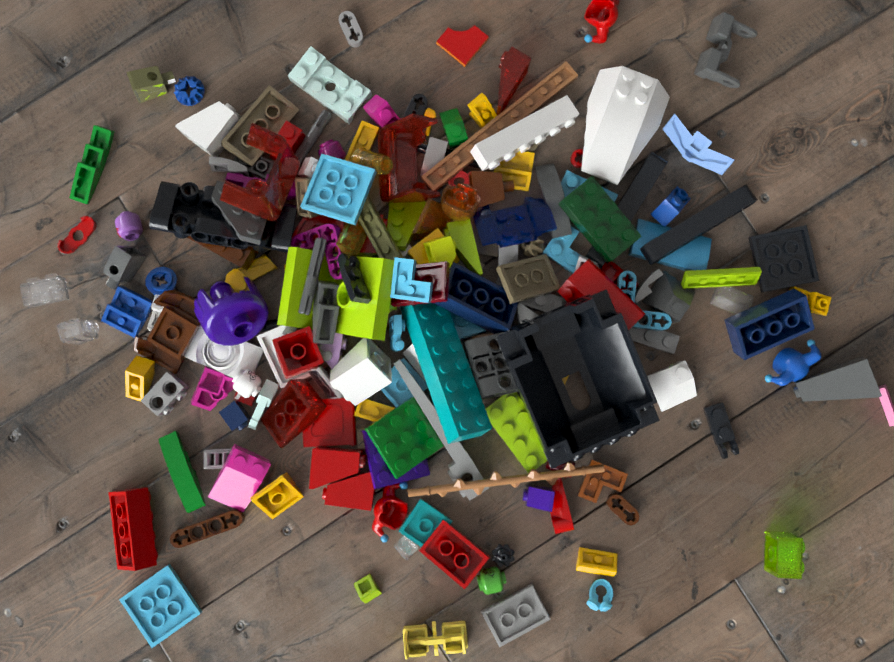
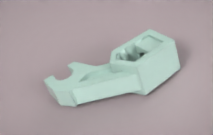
[248,379,279,430]

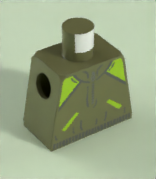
[126,66,176,103]

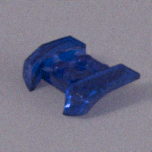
[472,196,557,248]

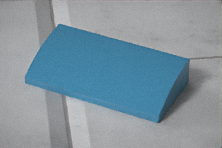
[628,219,712,271]

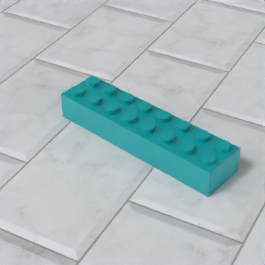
[399,303,492,444]

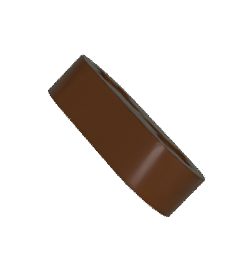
[606,493,640,525]

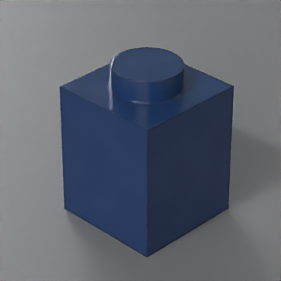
[219,401,251,431]

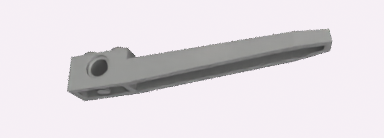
[393,359,489,501]

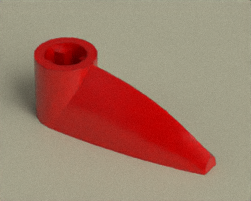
[550,478,574,534]

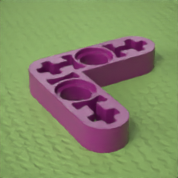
[291,224,346,279]

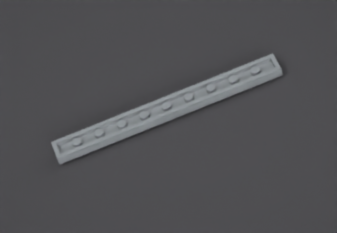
[496,277,680,354]

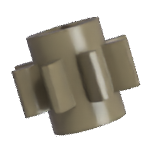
[521,233,545,257]

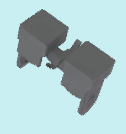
[694,12,758,88]

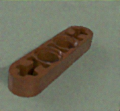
[170,509,244,548]

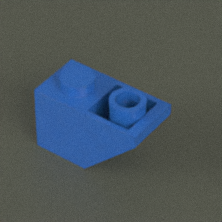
[651,186,691,227]

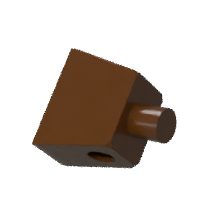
[468,171,514,209]

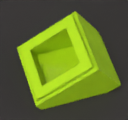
[354,574,382,603]

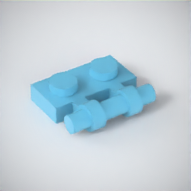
[389,315,405,352]

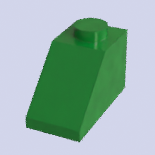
[439,108,468,149]

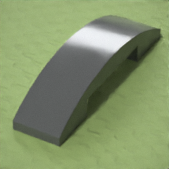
[535,163,572,239]

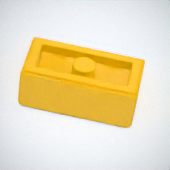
[576,547,618,577]

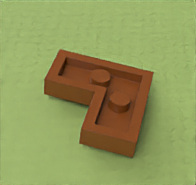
[577,459,628,503]

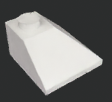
[647,360,697,412]

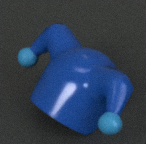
[765,339,822,386]

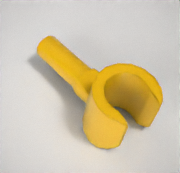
[424,108,436,136]

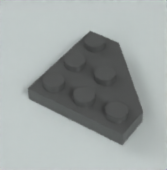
[212,181,275,245]

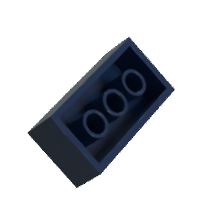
[434,262,518,334]
[724,289,815,360]

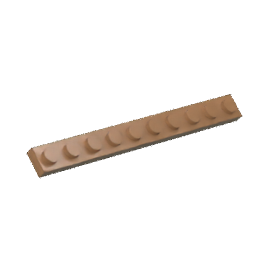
[421,62,578,193]

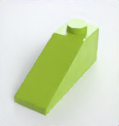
[444,218,483,276]

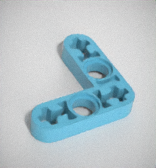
[617,271,672,331]

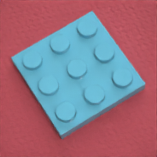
[300,154,377,225]
[119,564,202,648]

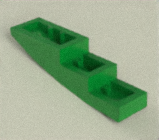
[69,125,115,205]
[158,431,206,513]

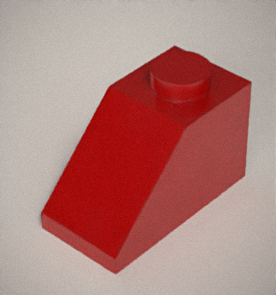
[270,120,306,167]

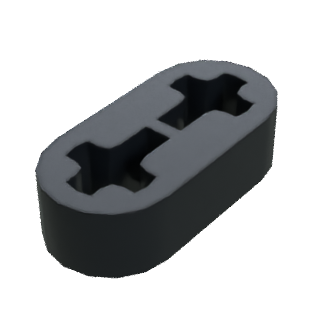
[403,94,428,130]

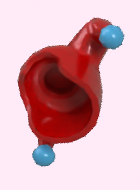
[584,0,619,44]
[372,482,408,542]

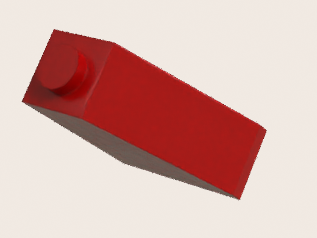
[322,471,375,511]

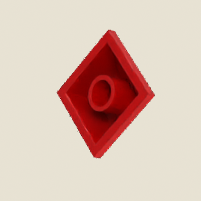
[272,326,324,379]

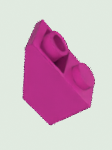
[363,95,406,140]

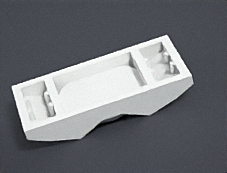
[184,326,264,378]

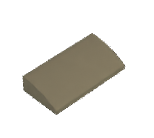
[221,85,300,167]

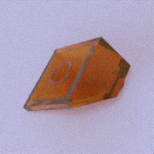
[412,198,452,241]

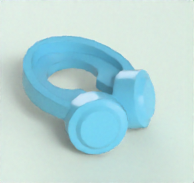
[586,579,613,611]

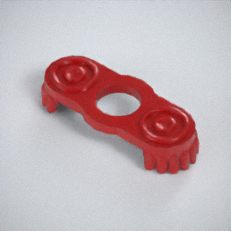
[57,216,96,254]

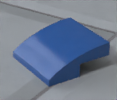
[101,285,153,338]

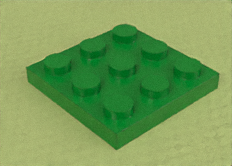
[365,397,444,479]

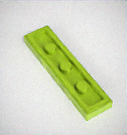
[681,267,762,289]

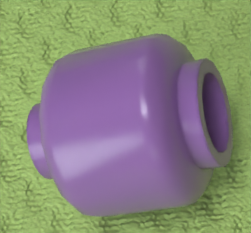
[115,211,143,241]

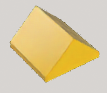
[250,472,304,519]

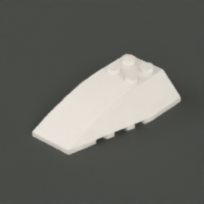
[581,66,670,185]

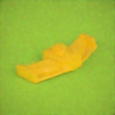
[224,254,278,293]

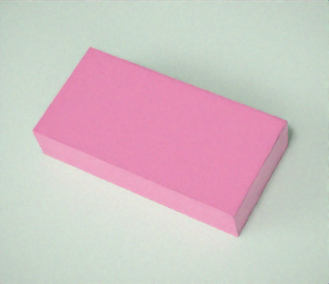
[878,384,894,426]

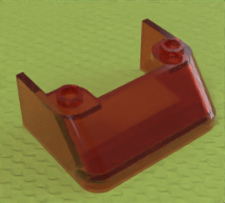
[378,114,440,203]
[220,123,300,221]

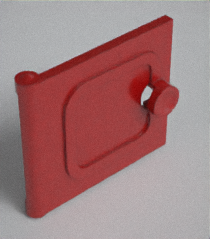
[301,398,357,447]

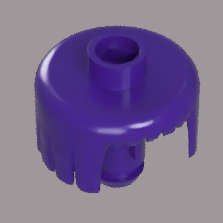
[194,277,269,346]

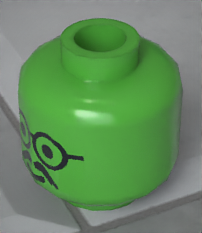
[477,566,506,595]

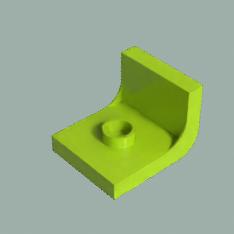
[277,247,397,341]

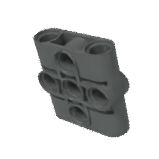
[464,332,518,400]

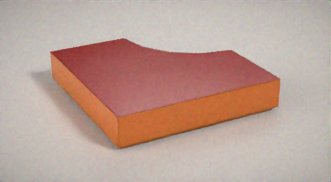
[436,25,489,67]

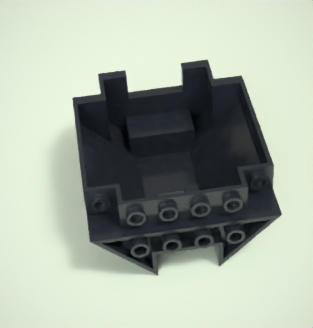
[496,289,660,469]

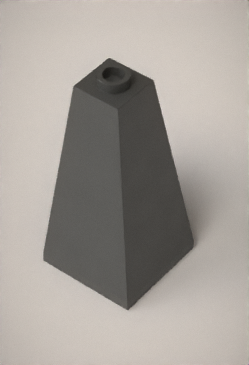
[792,357,882,402]

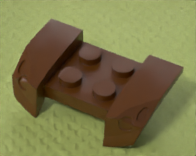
[134,290,201,374]

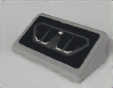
[307,365,342,399]

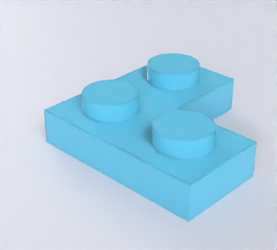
[542,226,580,274]
[390,257,433,303]

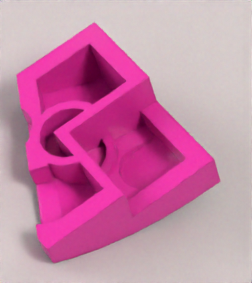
[191,366,234,411]

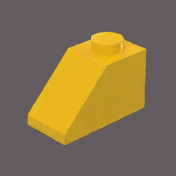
[125,355,155,402]

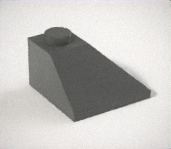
[643,271,695,323]

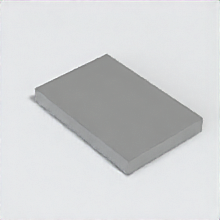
[481,583,551,647]

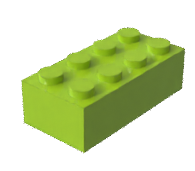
[485,392,548,473]

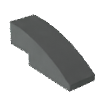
[313,280,339,344]

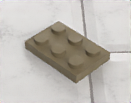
[496,254,560,304]

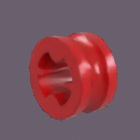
[570,149,583,168]

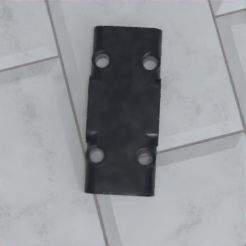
[149,181,297,253]

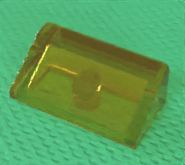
[336,220,367,257]

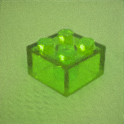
[764,531,805,579]

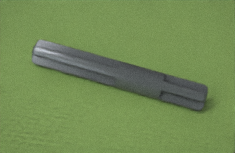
[284,110,332,177]
[298,238,327,315]

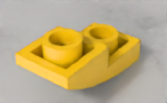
[789,286,832,316]

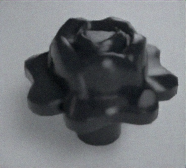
[492,544,515,567]

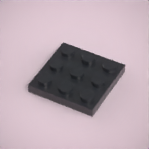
[749,225,820,293]

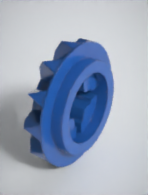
[174,75,205,106]
[145,267,178,295]

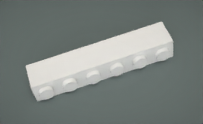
[470,95,579,171]

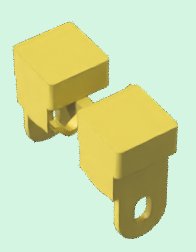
[403,621,468,659]

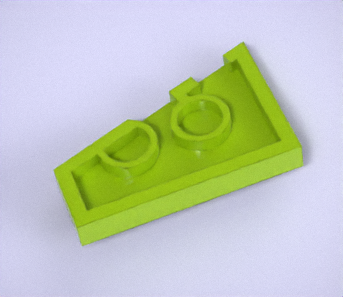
[387,200,427,251]

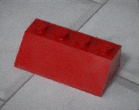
[557,259,645,331]
[108,487,158,571]

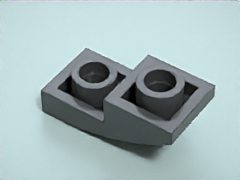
[234,156,275,179]

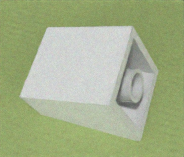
[175,101,240,157]
[330,338,392,406]

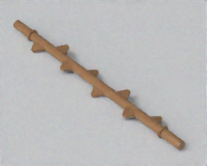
[408,462,604,497]

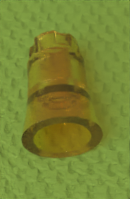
[351,148,393,175]

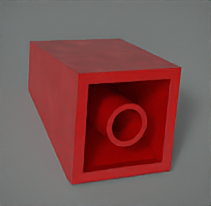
[309,446,367,489]

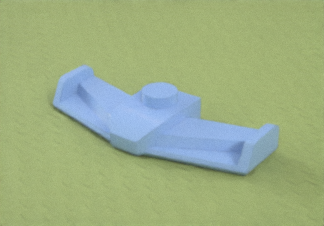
[662,113,735,175]

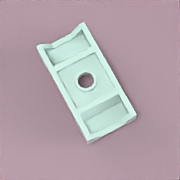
[288,46,372,125]

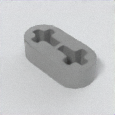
[338,11,364,47]

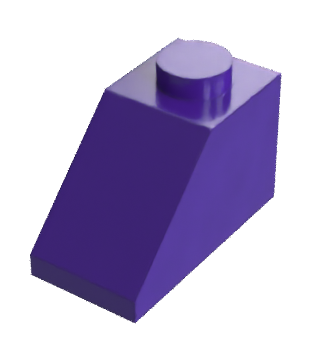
[522,485,555,512]

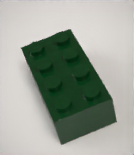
[558,176,642,263]

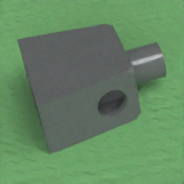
[103,246,147,290]

